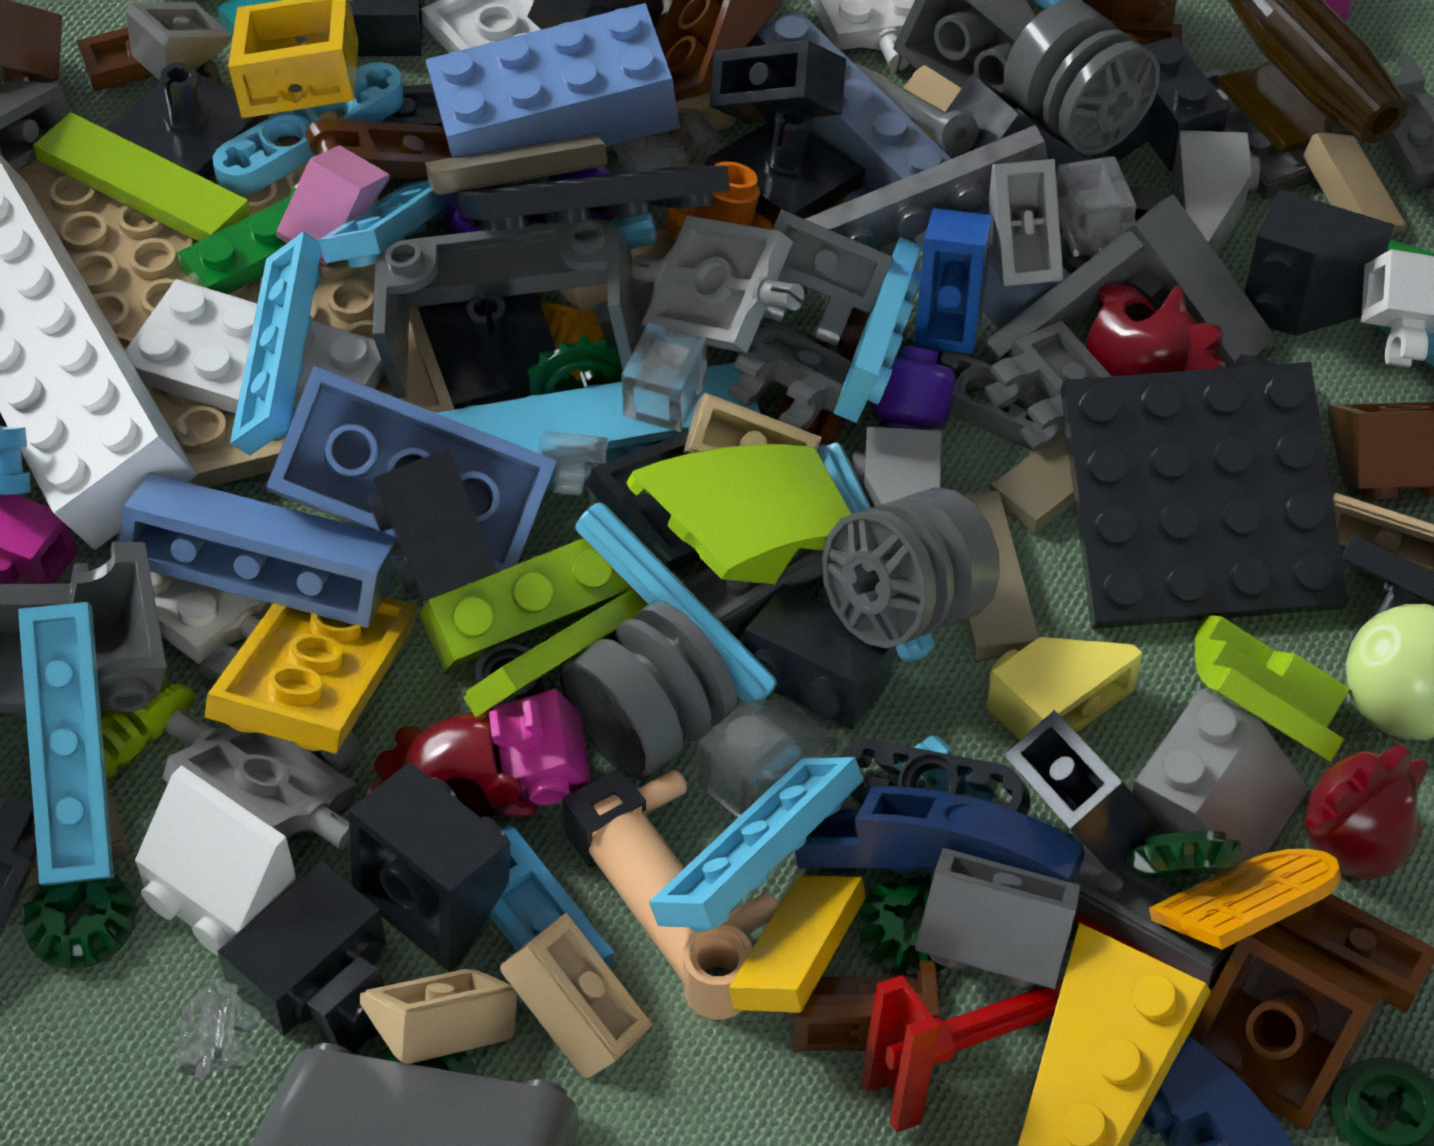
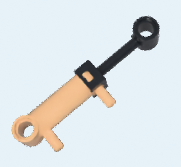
[476,643,779,1020]

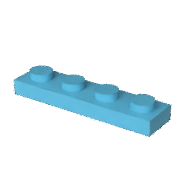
[319,179,455,268]
[230,231,322,455]
[833,237,921,423]
[18,602,114,886]
[649,757,864,932]

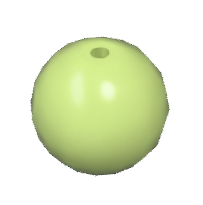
[1346,604,1434,740]

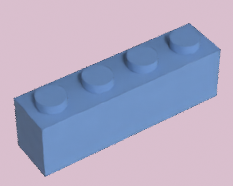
[119,473,397,628]

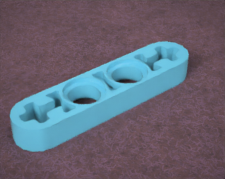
[213,62,404,196]

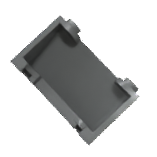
[0,542,166,712]
[250,1043,579,1146]

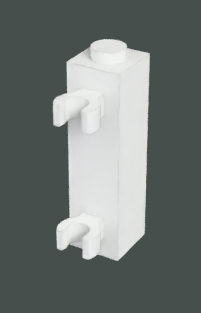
[1361,249,1434,368]

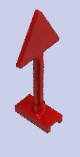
[861,913,1172,1133]

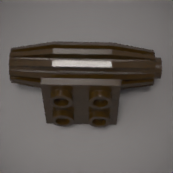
[1216,0,1409,153]

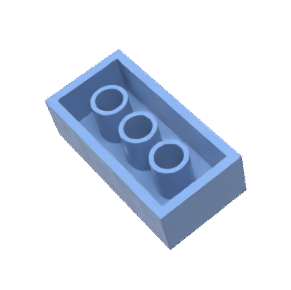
[425,3,680,158]
[266,366,557,576]

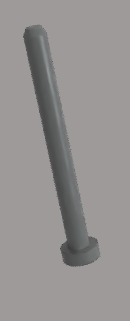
[853,62,979,154]

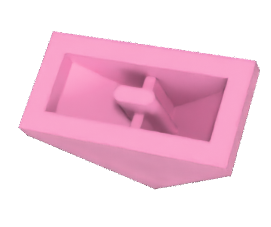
[276,145,390,266]

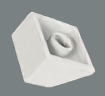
[135,765,297,956]

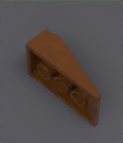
[655,0,784,102]

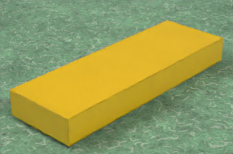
[728,875,866,1013]

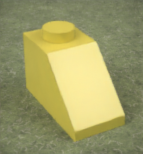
[986,637,1142,740]

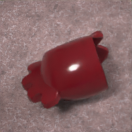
[1086,283,1226,376]
[366,711,536,818]
[1304,744,1428,880]

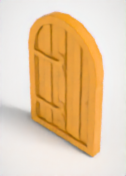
[1149,849,1342,950]

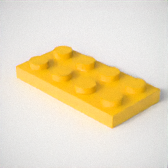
[204,597,418,754]

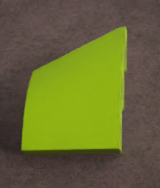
[627,444,852,585]
[1195,615,1351,762]

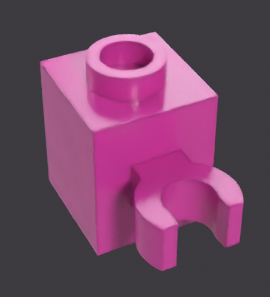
[0,494,78,584]
[489,689,591,805]

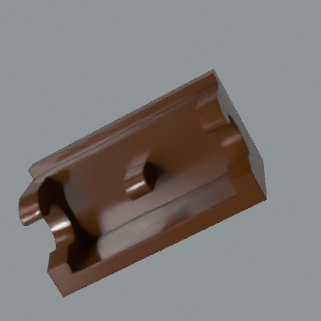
[792,961,940,1052]

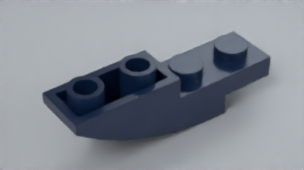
[795,786,1085,883]
[1142,1035,1294,1146]

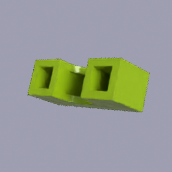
[419,538,632,672]

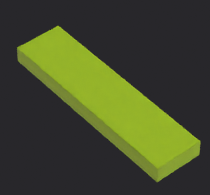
[33,112,251,241]
[463,588,648,717]

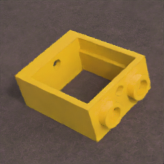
[228,0,358,118]

